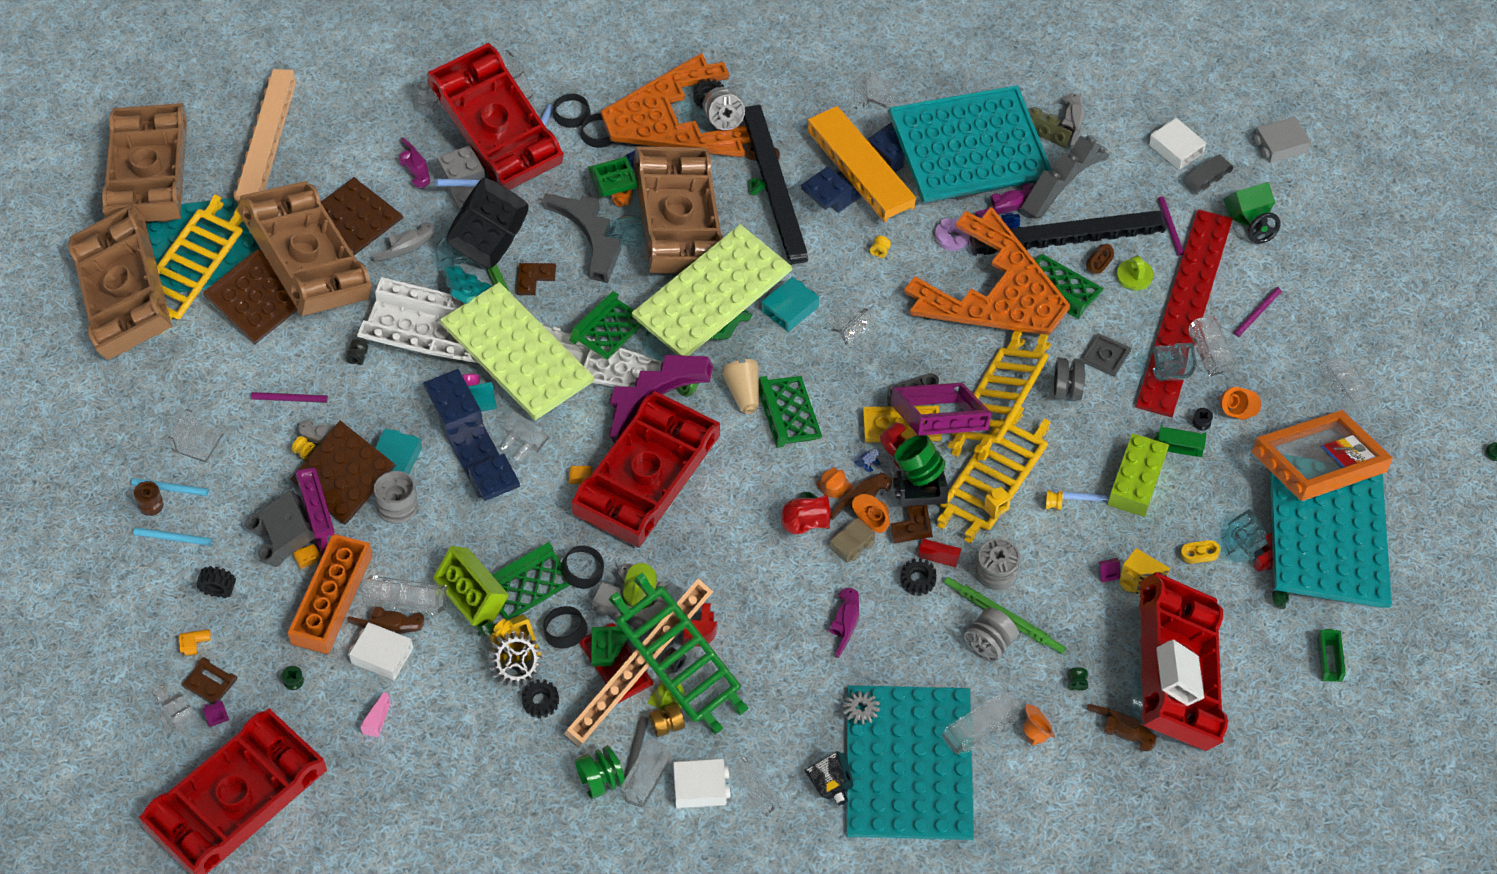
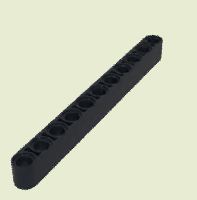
[743,104,808,265]
[969,211,1167,256]

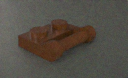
[182,657,237,705]

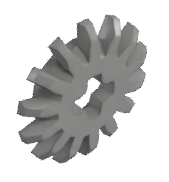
[843,691,880,725]

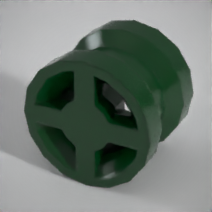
[282,666,304,690]
[1068,667,1089,691]

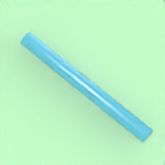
[131,478,209,496]
[133,527,212,546]

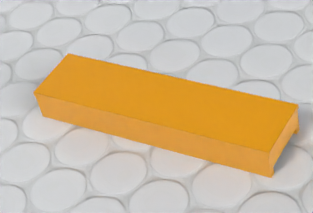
[808,106,916,223]

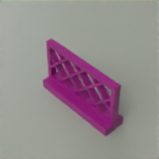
[296,468,334,558]

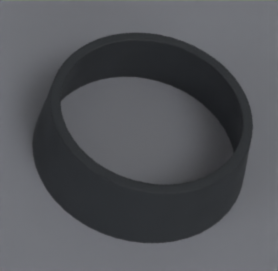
[553,93,591,128]
[580,113,615,148]
[561,545,604,589]
[543,606,588,649]

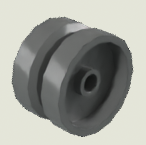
[1054,357,1085,400]

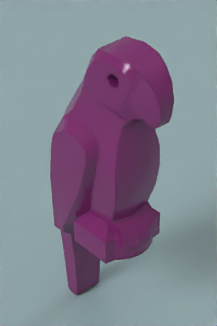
[398,137,430,188]
[975,184,1034,218]
[829,588,859,658]

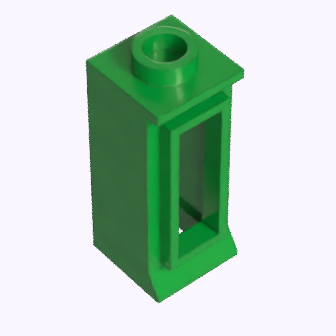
[1154,425,1207,458]
[1317,629,1346,682]

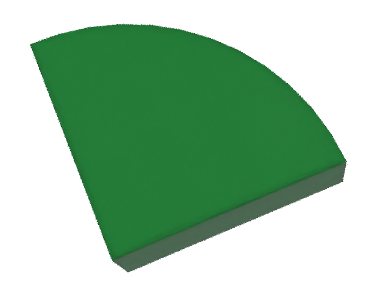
[749,178,766,195]

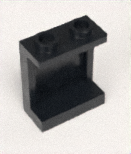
[893,470,948,506]

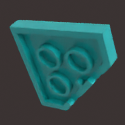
[442,265,492,304]

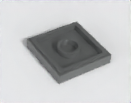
[1082,333,1132,377]

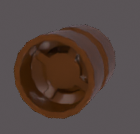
[134,481,164,516]

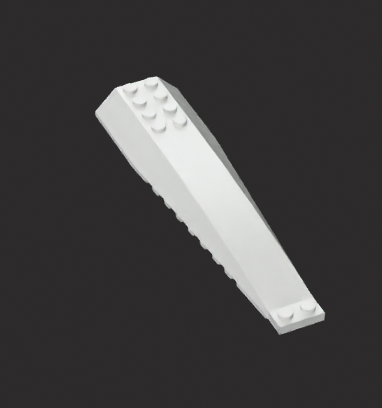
[357,277,663,387]

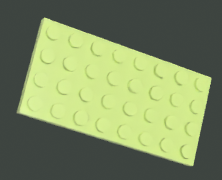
[632,224,792,356]
[440,282,594,421]

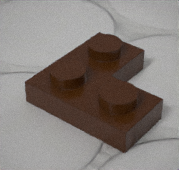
[517,263,556,295]
[891,505,933,543]

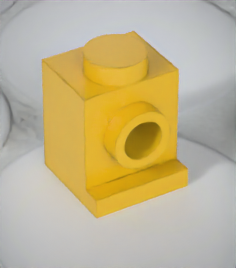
[982,486,1011,519]

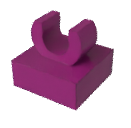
[1098,558,1121,583]
[203,700,229,727]

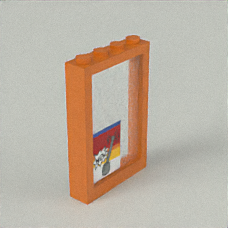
[1251,410,1393,501]

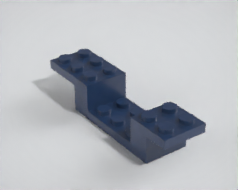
[801,122,904,213]
[423,369,520,501]

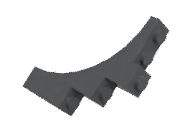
[1022,135,1110,218]
[543,193,621,283]

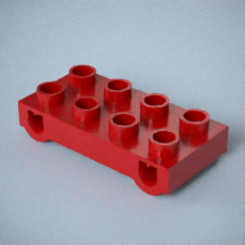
[427,43,564,190]
[571,391,720,548]
[1139,572,1228,751]
[138,708,327,874]

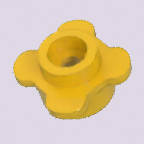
[493,619,513,638]

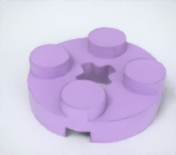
[935,218,970,251]

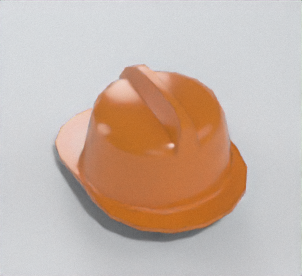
[1218,387,1261,420]
[816,467,853,499]
[852,494,890,533]
[1022,704,1055,746]

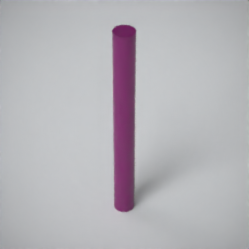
[1157,196,1184,256]
[1233,287,1282,337]
[251,392,328,403]

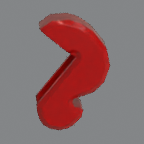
[880,422,907,469]

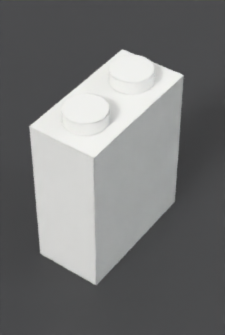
[1149,118,1206,170]
[349,622,413,680]
[1157,640,1204,706]
[674,759,730,808]

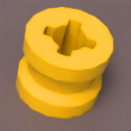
[869,236,891,258]
[291,436,316,460]
[1045,490,1063,510]

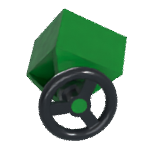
[1223,182,1281,244]

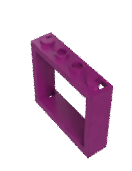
[891,382,991,436]

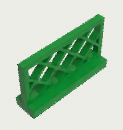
[1035,254,1104,319]
[569,291,643,360]
[759,376,822,448]
[492,542,570,620]

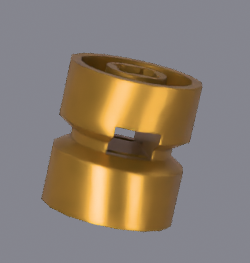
[649,703,685,738]

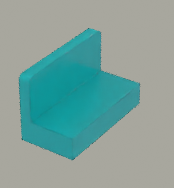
[468,382,497,412]

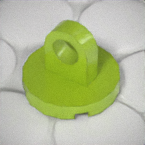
[1117,255,1154,291]

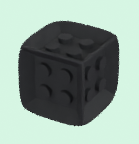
[446,178,529,268]

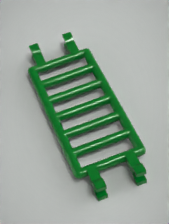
[608,572,749,735]

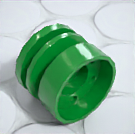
[894,435,946,486]
[575,745,625,800]

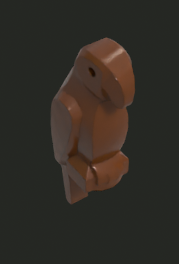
[831,473,892,520]
[347,606,424,634]
[1087,704,1157,752]

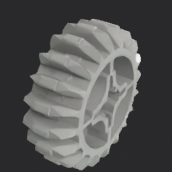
[487,631,543,686]

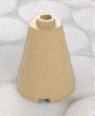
[721,359,759,414]

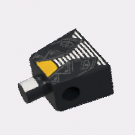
[805,751,854,806]

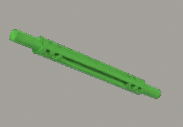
[944,577,1067,654]

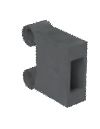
[245,490,314,567]

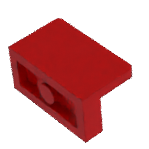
[918,539,961,567]

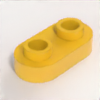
[1180,540,1221,564]

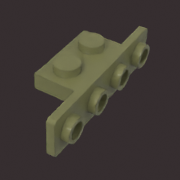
[1028,107,1072,148]

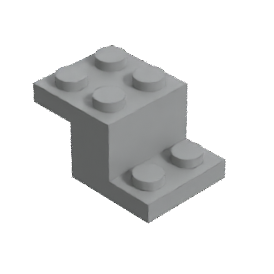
[437,145,485,211]

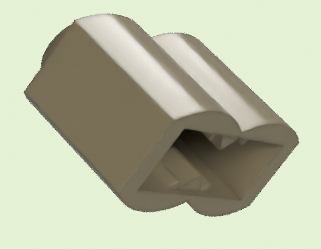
[830,518,875,563]

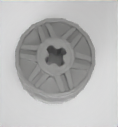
[703,87,745,130]
[374,471,418,523]
[976,539,1020,590]
[964,608,1018,662]

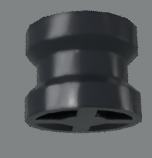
[1192,408,1213,431]
[661,647,686,672]

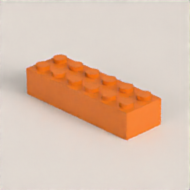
[288,534,373,655]

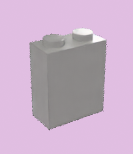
[1254,117,1311,163]

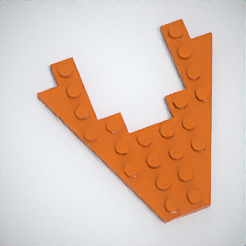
[601,53,751,157]
[904,207,1070,336]

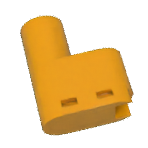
[568,466,593,484]
[293,544,321,569]
[179,629,211,656]

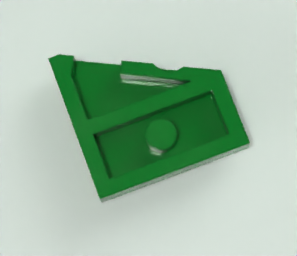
[592,626,631,667]

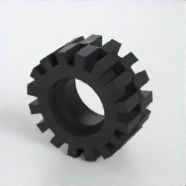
[694,78,724,110]
[900,558,937,596]
[196,566,236,598]
[521,679,559,719]

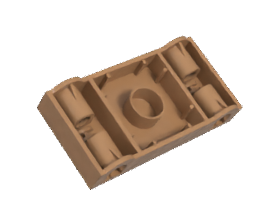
[102,103,188,222]
[633,146,724,274]
[238,181,372,316]
[68,204,172,360]

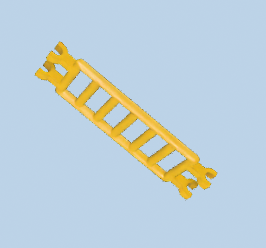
[157,194,244,334]
[947,330,1051,461]
[937,407,1051,544]

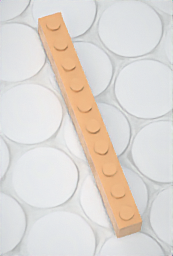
[234,69,296,206]
[564,579,713,747]

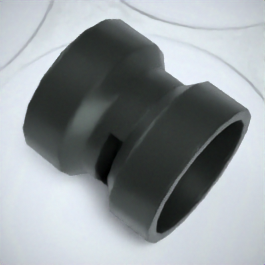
[345,340,369,365]

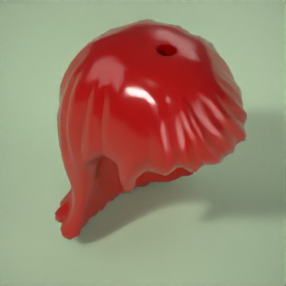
[780,494,831,534]

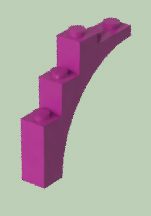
[609,355,713,444]

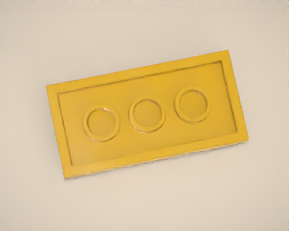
[863,405,942,443]

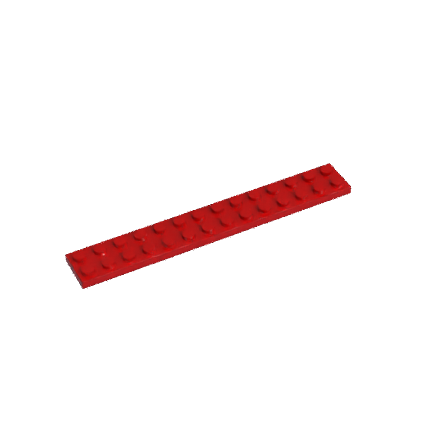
[1136,209,1233,418]

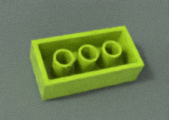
[1108,433,1169,517]
[433,546,509,626]

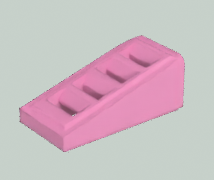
[360,692,391,737]

